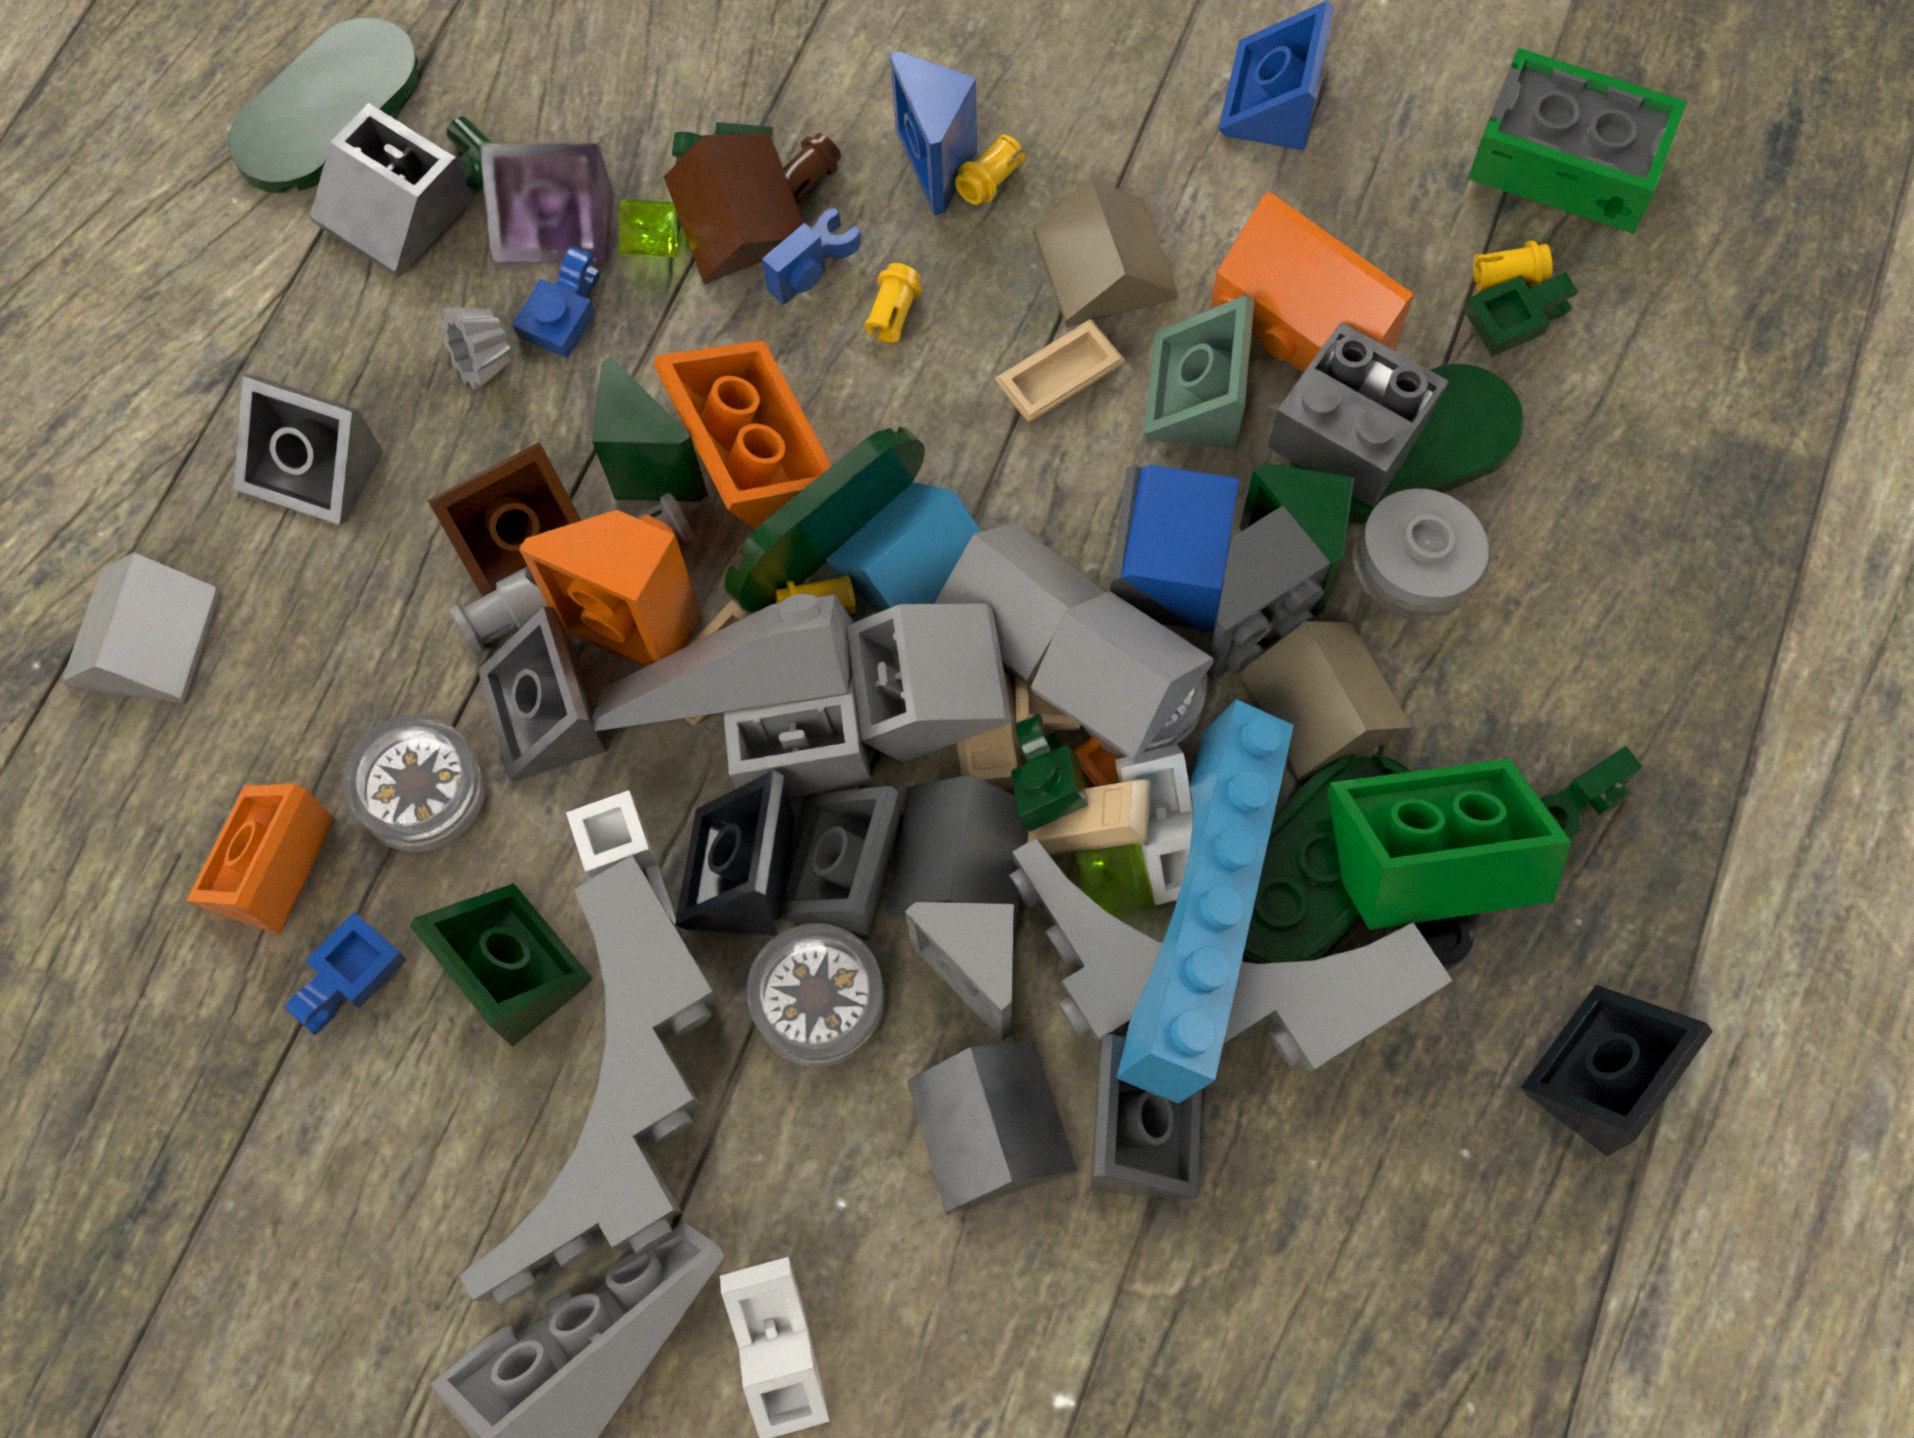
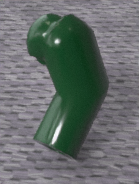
[446,116,499,192]

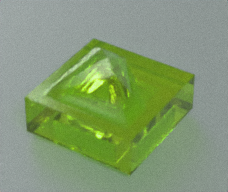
[619,199,678,257]
[1074,843,1154,913]

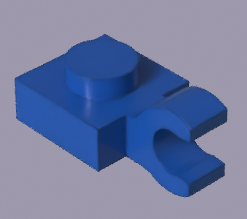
[762,208,861,305]
[512,246,601,358]
[284,912,406,1035]

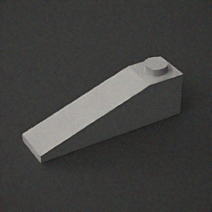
[591,594,853,731]
[430,1223,724,1438]

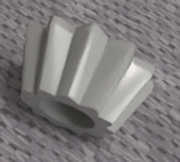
[440,307,510,391]

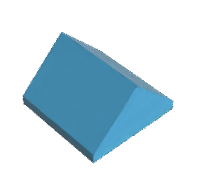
[826,481,981,612]

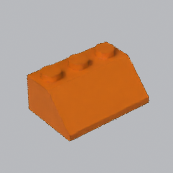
[1211,191,1414,373]
[653,340,832,529]
[519,510,703,667]

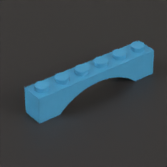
[1116,699,1294,1104]

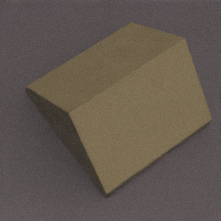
[1034,178,1178,327]
[1239,621,1412,782]

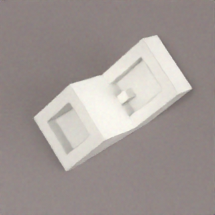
[1115,744,1193,906]
[566,790,681,931]
[720,1257,830,1438]

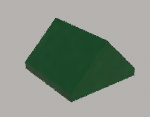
[592,357,708,502]
[1239,463,1354,618]
[410,883,592,1047]

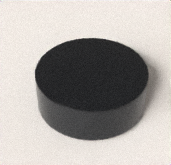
[1405,915,1474,970]

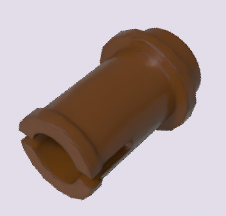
[784,133,842,205]

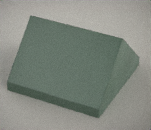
[1143,295,1255,448]

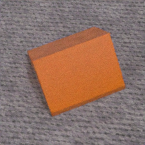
[186,784,335,935]

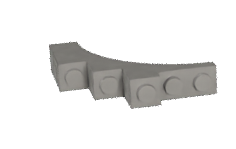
[1009,838,1453,1073]
[459,855,719,1306]

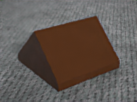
[664,133,804,284]
[427,442,582,597]

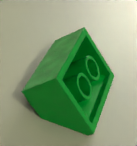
[1328,759,1572,930]

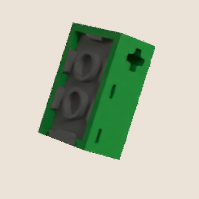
[1468,47,1688,234]

